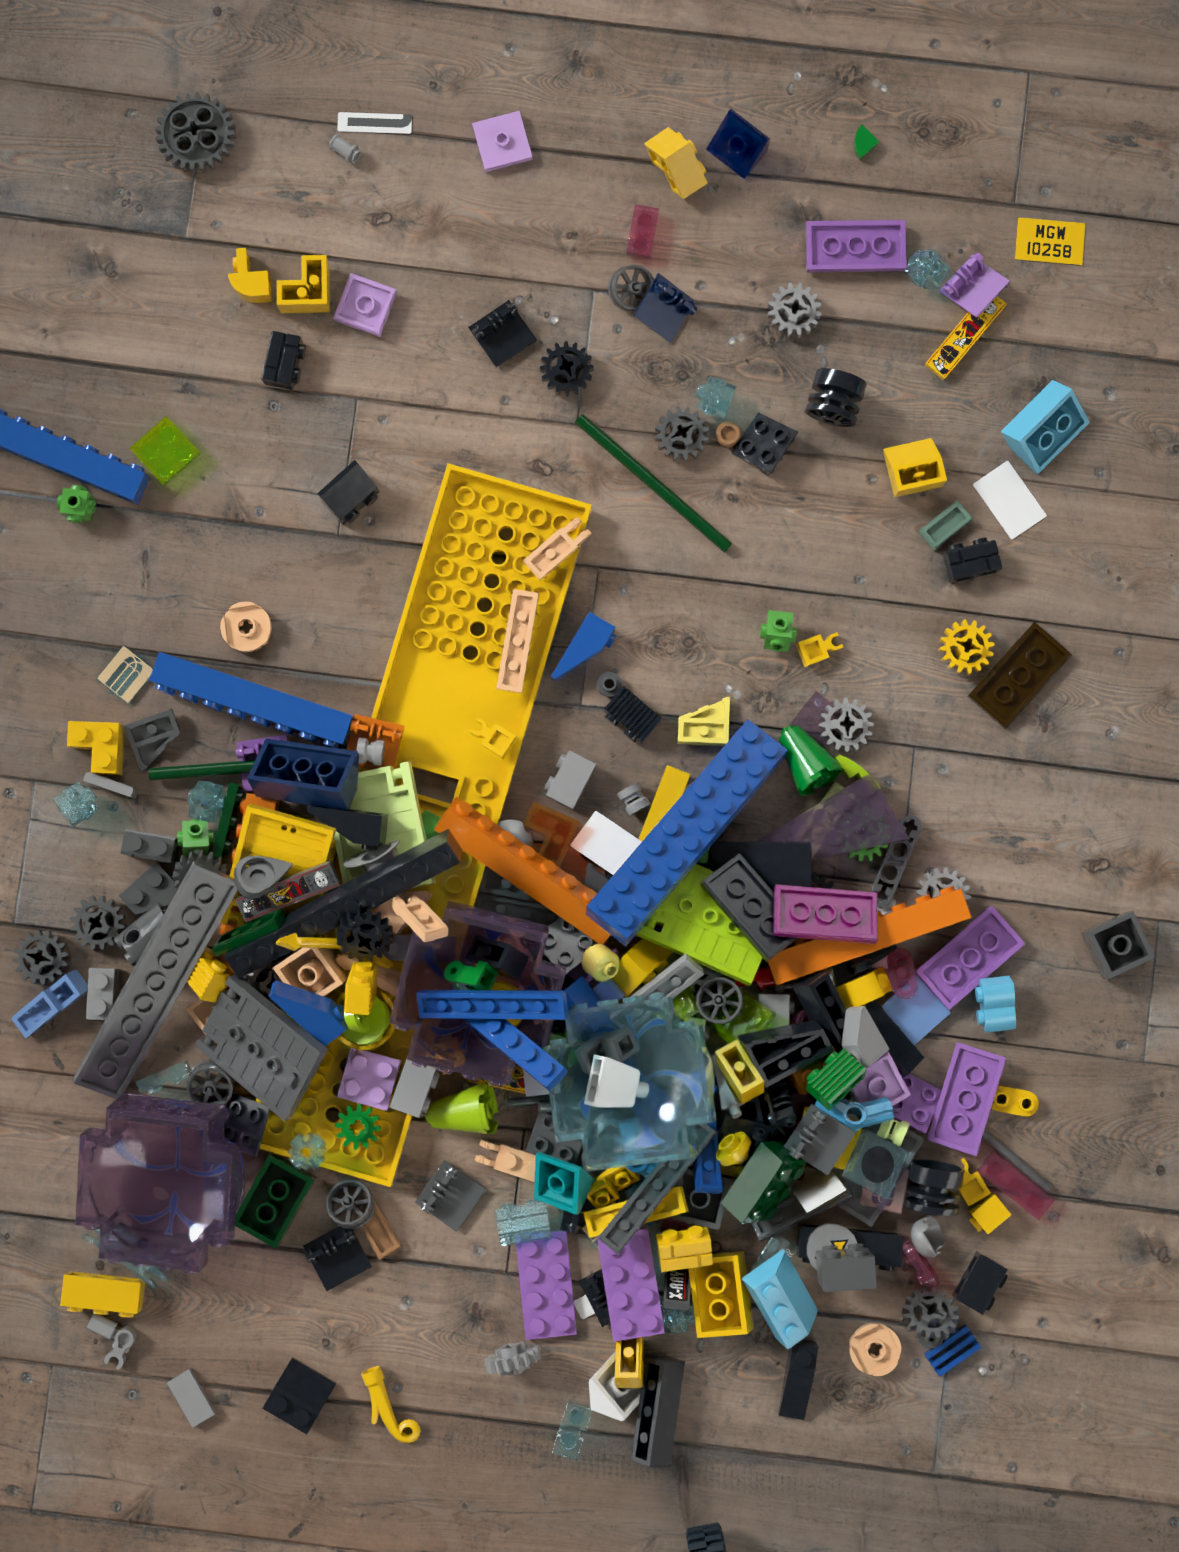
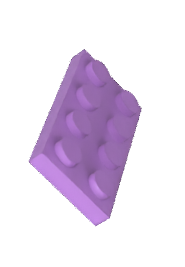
[806,220,907,272]
[914,905,1025,1010]
[927,1042,1007,1156]
[597,1228,665,1342]
[515,1230,577,1340]

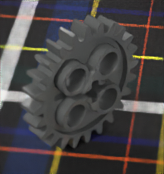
[155,92,236,174]

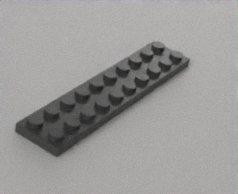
[73,861,238,1100]

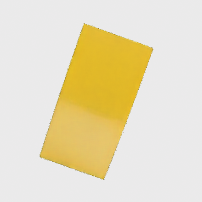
[587,1157,640,1209]

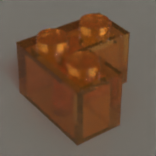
[523,801,580,869]

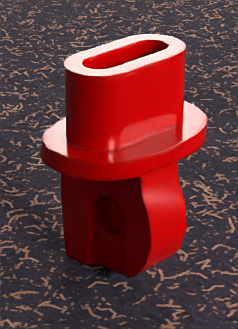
[735,966,774,992]

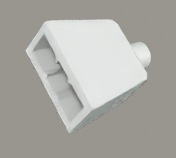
[584,1055,649,1107]

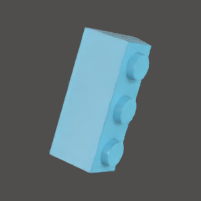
[1001,380,1090,474]
[741,1249,818,1349]

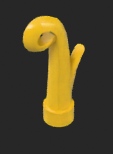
[361,1366,421,1443]

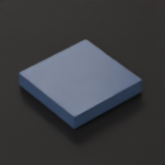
[881,975,951,1045]

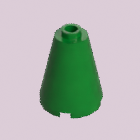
[779,724,843,797]

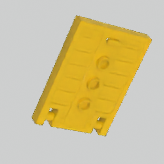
[220,803,336,927]

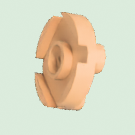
[220,602,272,653]
[849,1323,902,1376]

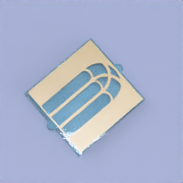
[96,645,153,705]

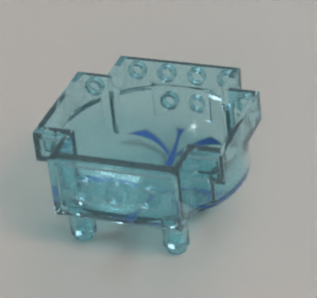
[543,992,716,1171]

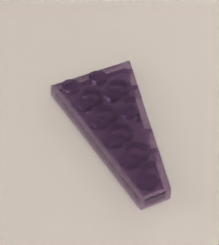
[756,773,910,860]

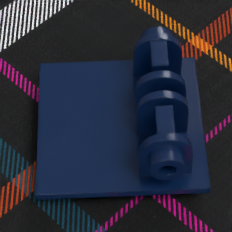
[634,273,697,343]

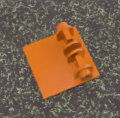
[346,714,405,770]

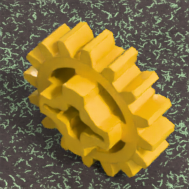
[938,619,995,675]

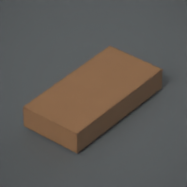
[354,1202,402,1260]

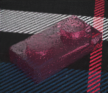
[626,204,659,259]

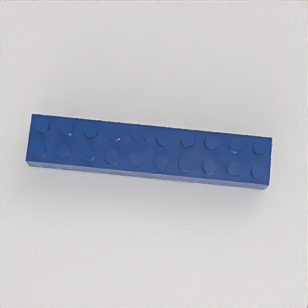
[586,719,787,947]

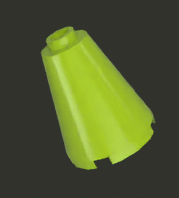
[425,1082,498,1134]

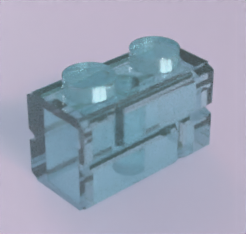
[495,1199,552,1246]

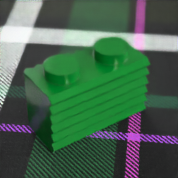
[806,1049,866,1111]

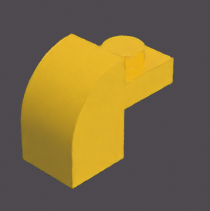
[228,248,273,303]
[835,966,893,1009]

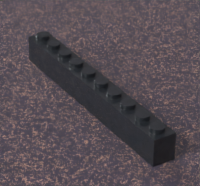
[225,829,462,979]

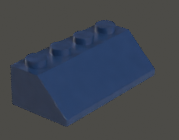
[247,738,359,811]

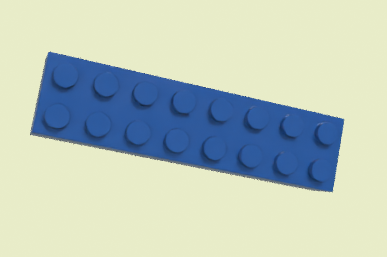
[149,652,354,749]

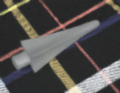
[711,1055,745,1118]

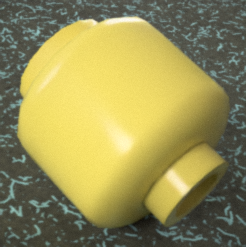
[582,944,619,982]

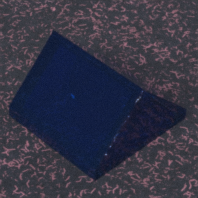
[706,109,770,179]

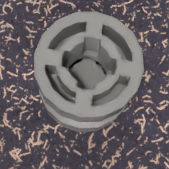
[356,738,385,766]
[617,782,651,816]

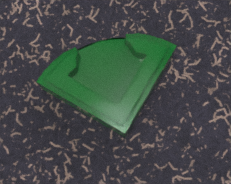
[854,124,879,160]

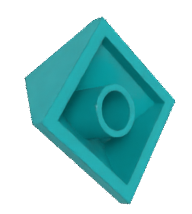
[534,1152,595,1215]

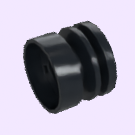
[805,368,867,427]
[905,1159,965,1216]

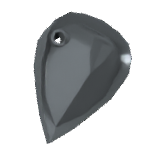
[234,856,293,899]

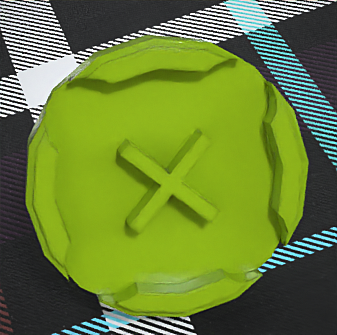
[343,996,390,1045]

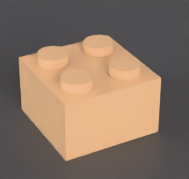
[273,935,350,996]

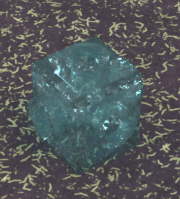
[904,249,950,289]
[695,376,737,418]
[187,780,225,823]
[54,781,98,827]
[288,1132,328,1171]
[660,1300,695,1334]

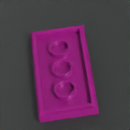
[773,885,877,944]

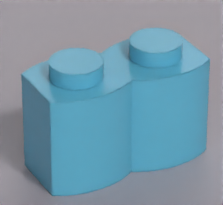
[975,976,1016,1033]

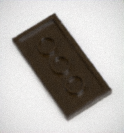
[967,622,1072,729]

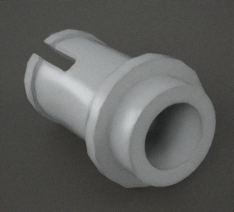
[329,134,361,163]

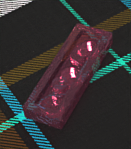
[977,1151,1054,1221]

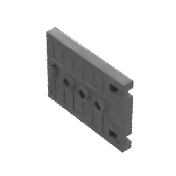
[195,974,328,1121]

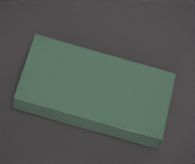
[918,500,973,551]

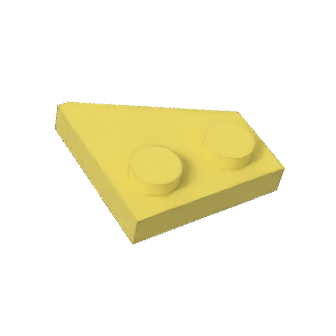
[678,697,730,746]

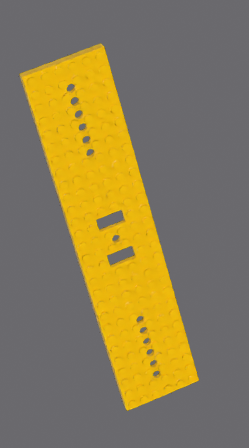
[256,463,592,1187]

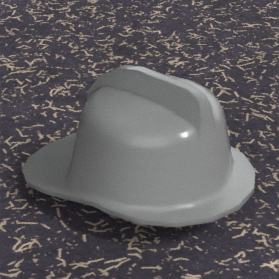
[343,840,400,872]

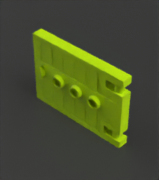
[636,864,763,986]

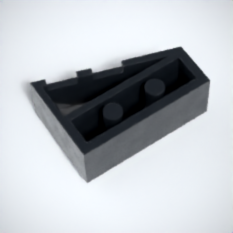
[737,1020,834,1088]

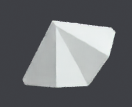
[589,1351,641,1421]

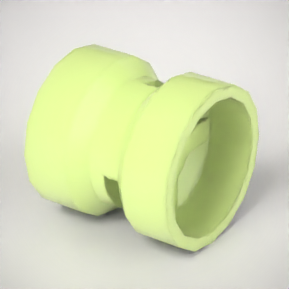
[877,1118,910,1147]

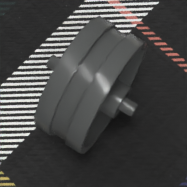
[608,265,654,311]
[696,977,744,1024]
[186,1060,234,1110]
[326,1180,375,1229]

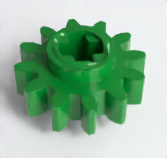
[335,1103,382,1150]

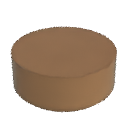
[715,421,740,448]

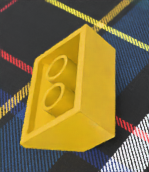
[688,1251,754,1338]

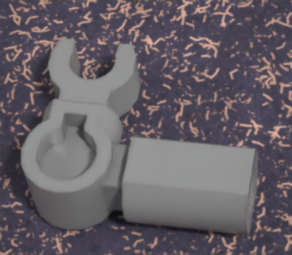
[87,1314,137,1370]

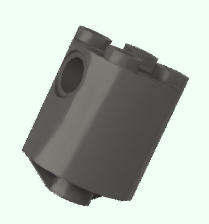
[114,903,167,966]

